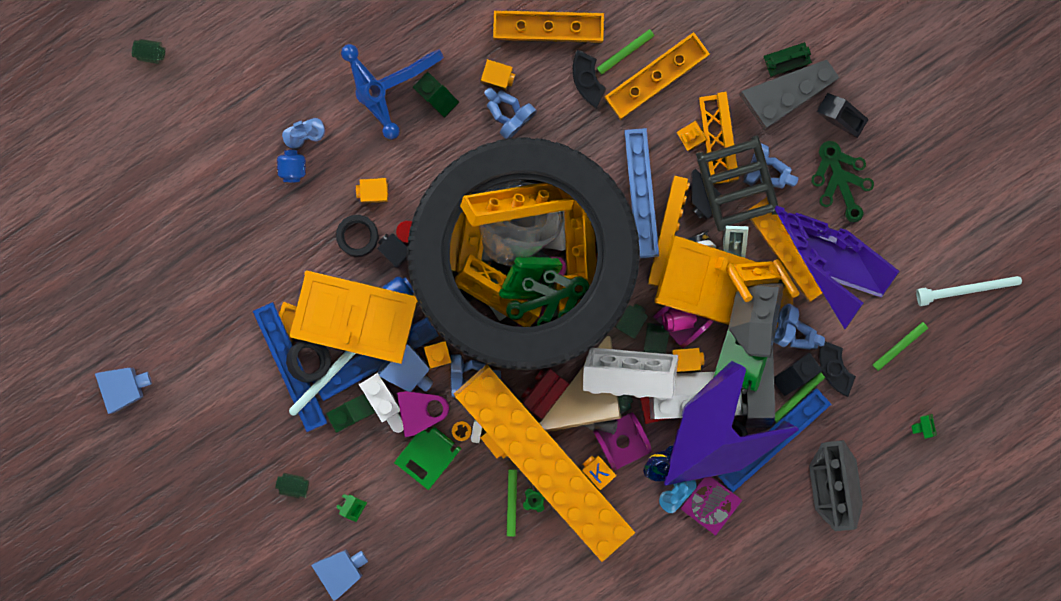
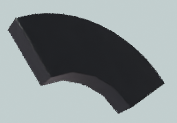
[572,49,607,109]
[819,341,856,397]

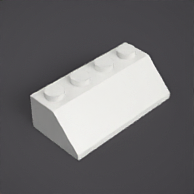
[583,348,678,400]
[649,372,742,419]

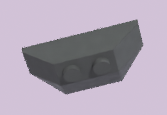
[729,283,784,358]
[809,440,863,531]

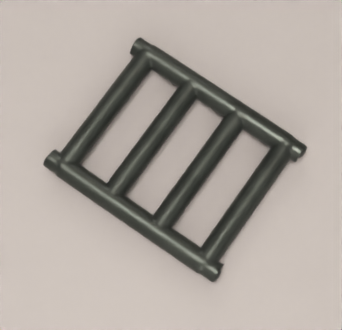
[696,135,779,232]

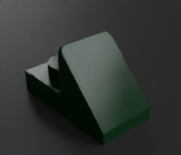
[412,71,460,118]
[326,394,376,433]

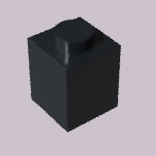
[377,233,408,268]

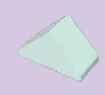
[723,226,748,258]

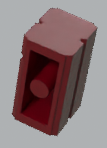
[521,368,570,419]

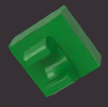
[911,414,937,439]
[336,494,367,522]

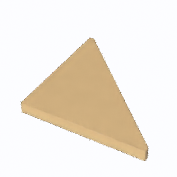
[540,336,621,432]

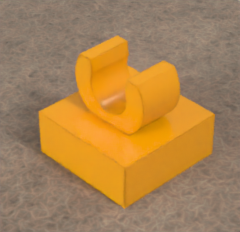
[677,121,707,151]

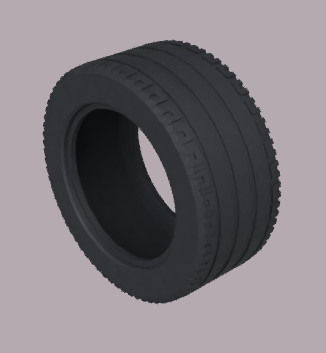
[407,137,640,370]

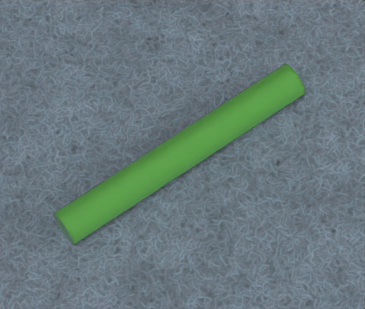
[597,29,654,75]
[872,322,928,371]
[774,372,825,423]
[507,469,517,536]

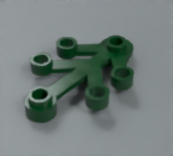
[811,141,874,223]
[506,268,590,326]

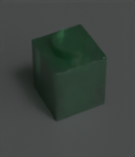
[615,303,648,339]
[643,323,669,354]

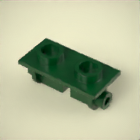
[763,42,812,77]

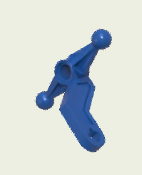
[341,44,444,140]

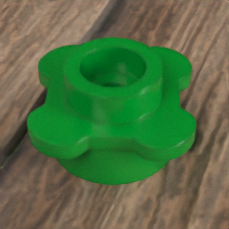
[523,488,545,512]

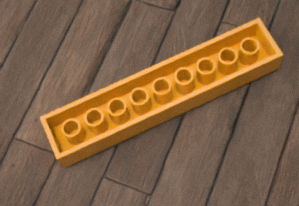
[453,364,635,562]

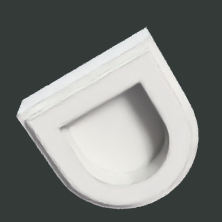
[471,420,482,443]

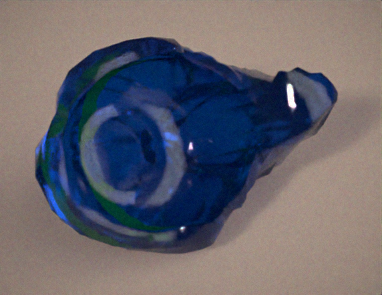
[643,446,673,481]

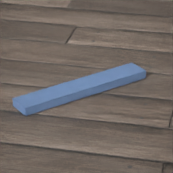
[625,128,659,258]

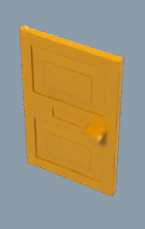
[654,235,757,325]
[289,270,418,364]

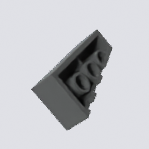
[739,60,840,130]
[741,348,775,428]

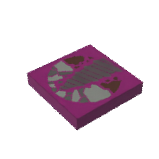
[680,477,742,536]

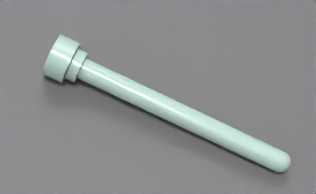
[916,276,1022,306]
[289,351,356,416]

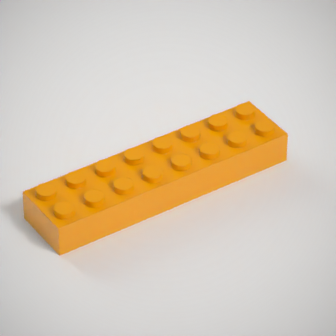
[493,11,604,43]
[604,32,710,120]
[647,176,690,287]
[460,182,574,226]
[747,197,822,302]
[564,200,597,300]

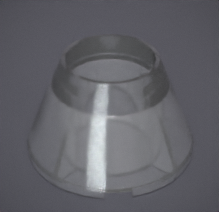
[479,179,564,266]

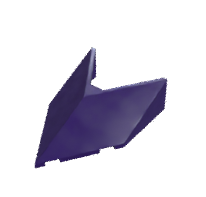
[774,205,900,329]
[664,361,799,486]

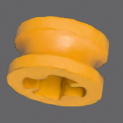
[452,421,472,441]

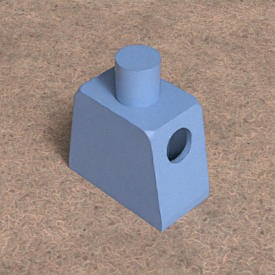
[378,341,433,392]
[95,368,152,414]
[311,550,368,601]

